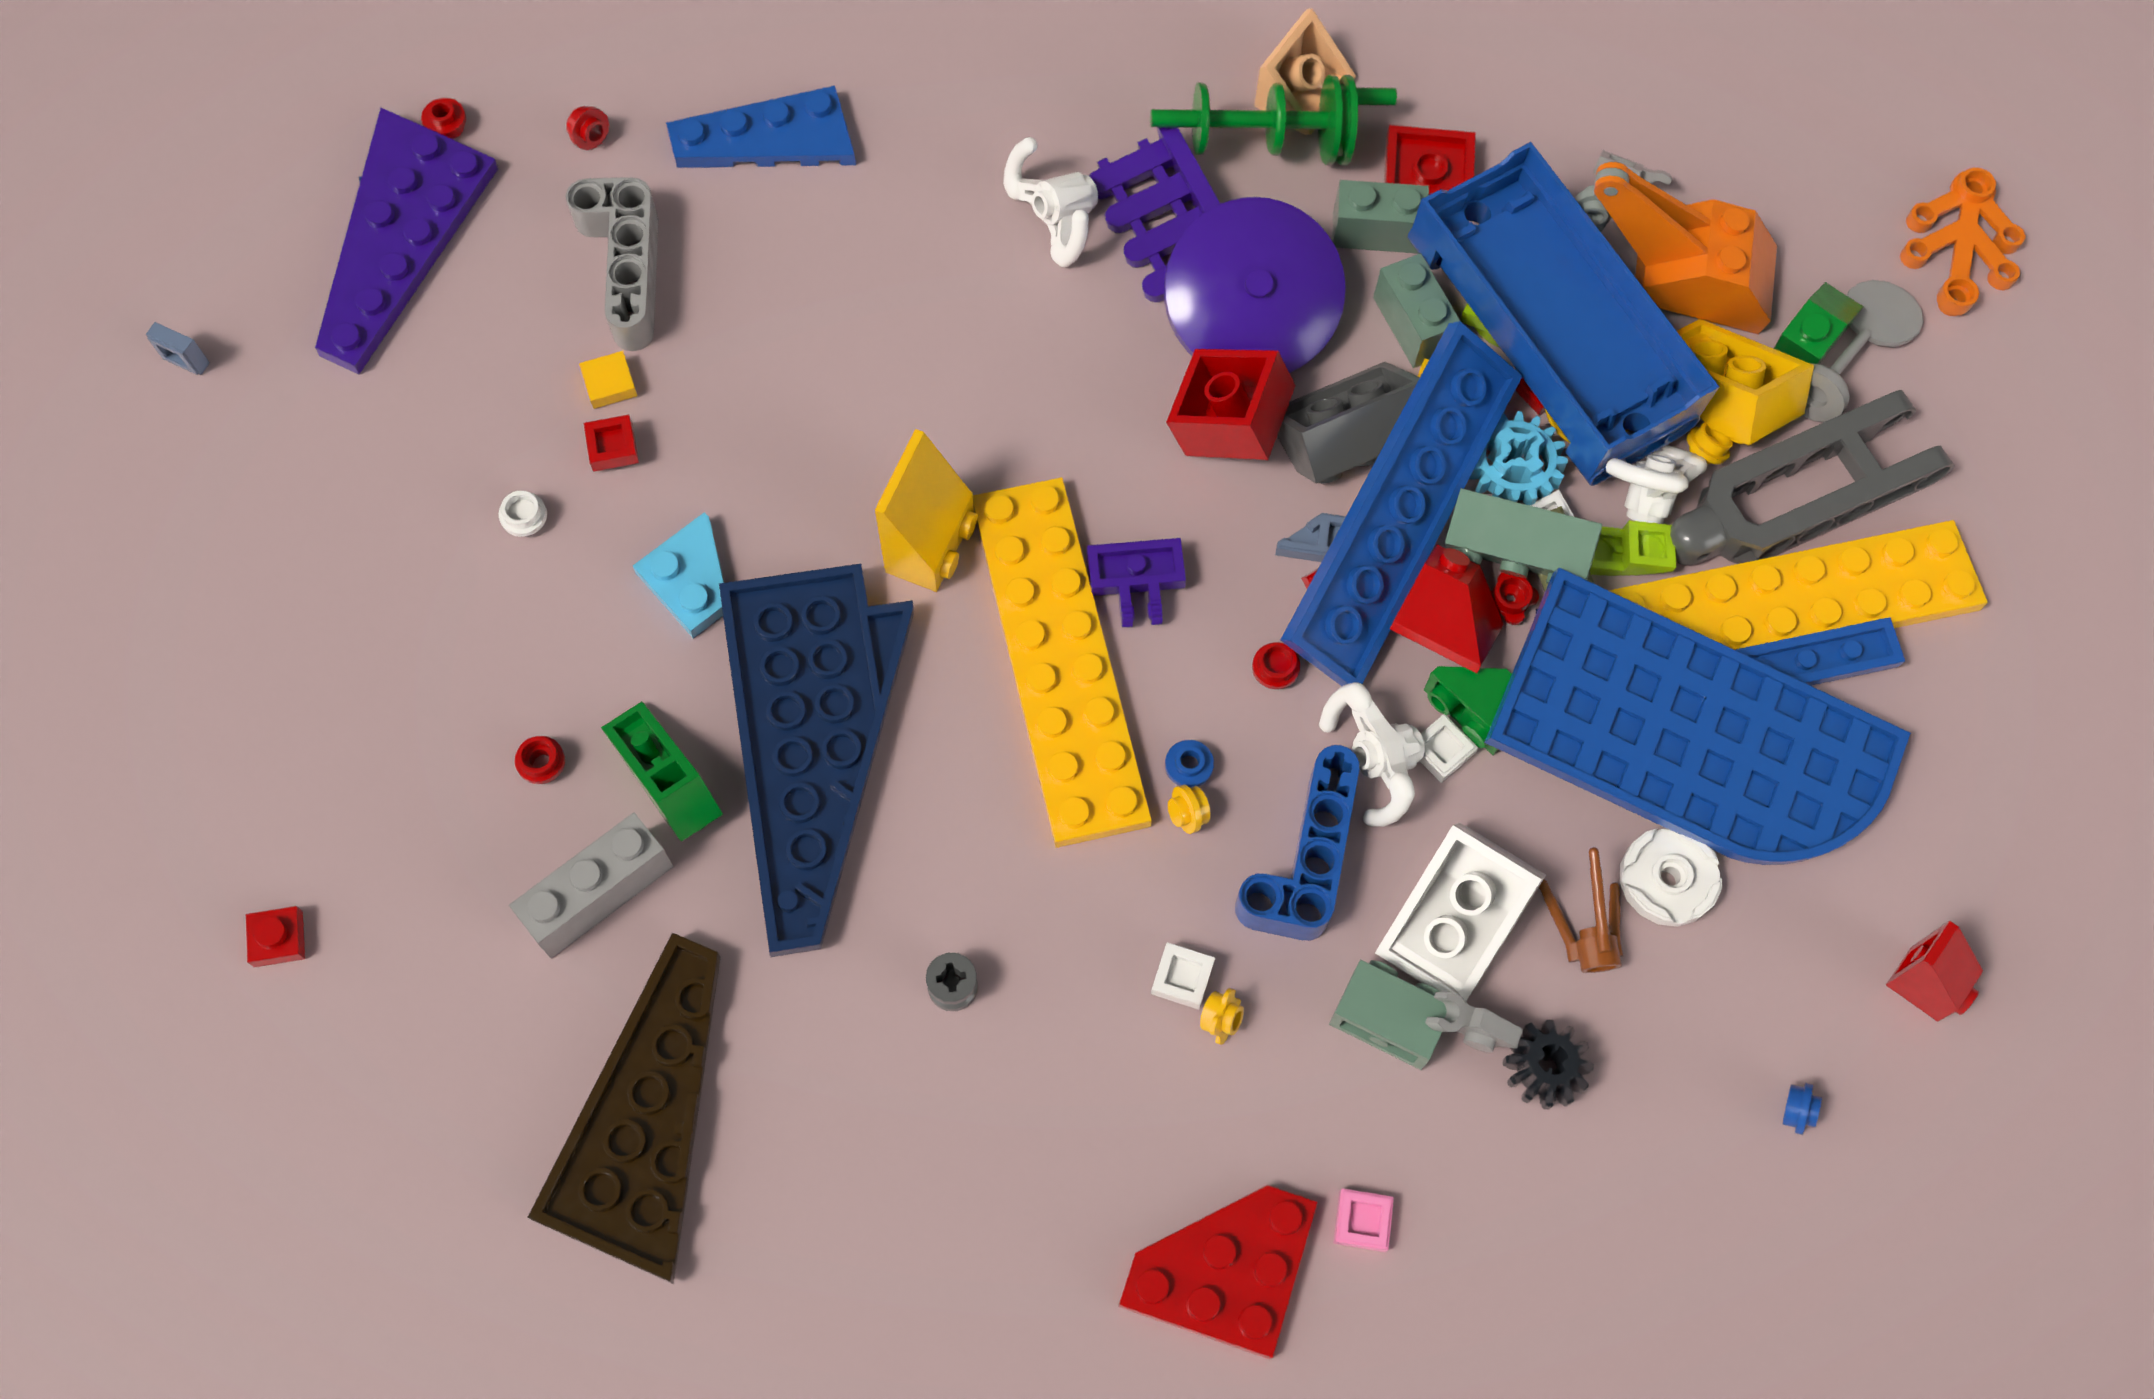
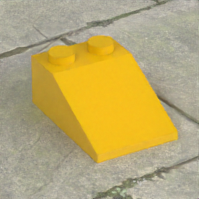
[1677,319,1814,446]
[875,429,978,592]

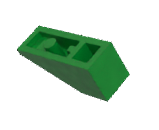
[601,701,723,842]

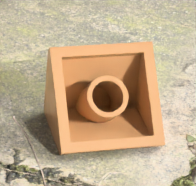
[1254,8,1356,135]

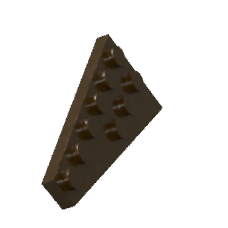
[527,933,721,1284]

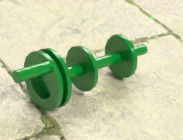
[1150,75,1397,165]

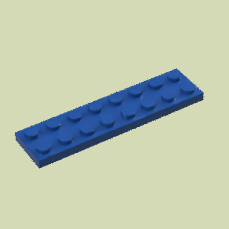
[1280,321,1522,686]

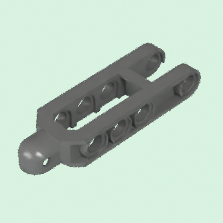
[1670,390,1955,566]

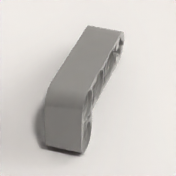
[566,177,658,351]

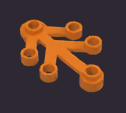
[1900,167,2025,316]

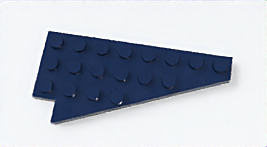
[719,563,914,957]

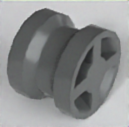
[926,953,978,1011]

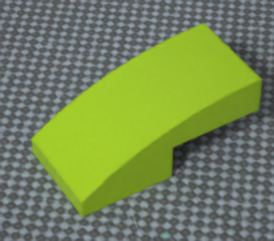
[1590,520,1676,576]

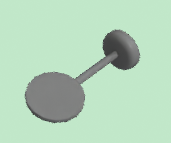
[1802,280,1923,422]

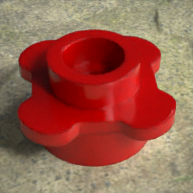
[1491,572,1539,625]

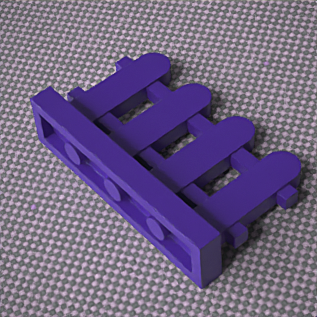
[1089,127,1220,303]

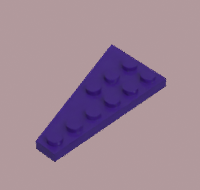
[315,107,498,375]

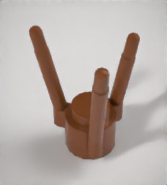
[1539,847,1623,973]

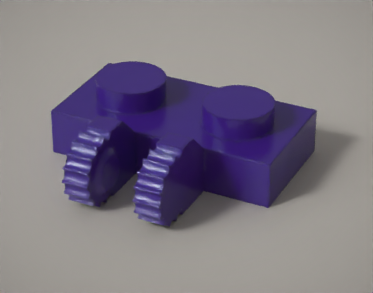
[1087,538,1186,628]

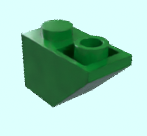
[1424,666,1512,756]

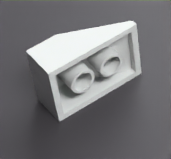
[1375,822,1546,1002]

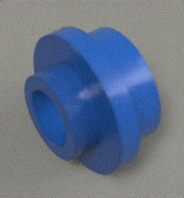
[1165,740,1214,787]
[1782,1082,1822,1135]

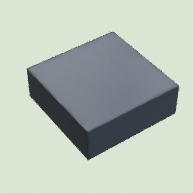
[146,322,210,375]

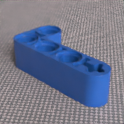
[1235,745,1359,941]

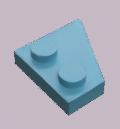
[633,512,724,639]

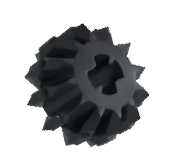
[1503,1020,1594,1110]

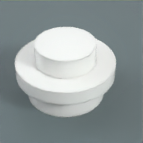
[499,491,547,537]

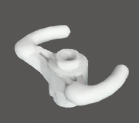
[1003,137,1098,267]
[1606,445,1707,524]
[1319,682,1425,827]

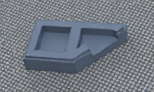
[1275,513,1346,562]

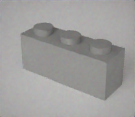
[509,812,674,959]

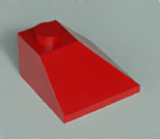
[1390,544,1504,673]

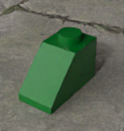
[1774,282,1864,364]

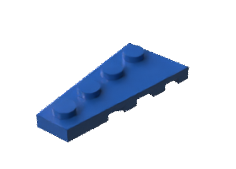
[666,86,856,168]

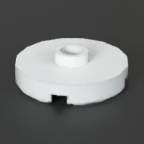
[1620,828,1722,927]

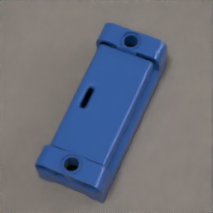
[1408,142,1719,486]

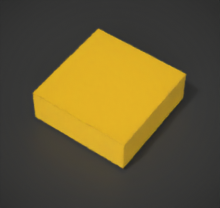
[579,351,638,409]

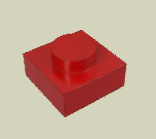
[583,414,639,472]
[246,906,305,968]

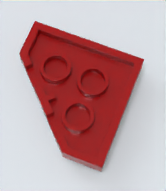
[1118,1185,1318,1360]

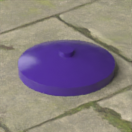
[1163,197,1346,373]

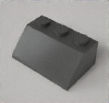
[1277,362,1420,484]

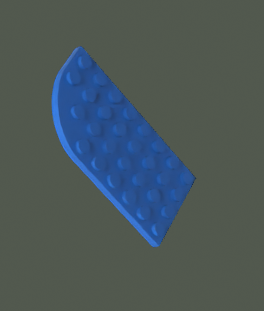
[1484,568,1911,865]

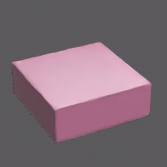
[1333,1189,1394,1252]

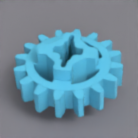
[1469,411,1568,505]

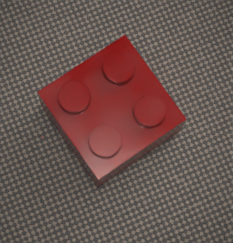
[1166,349,1296,460]

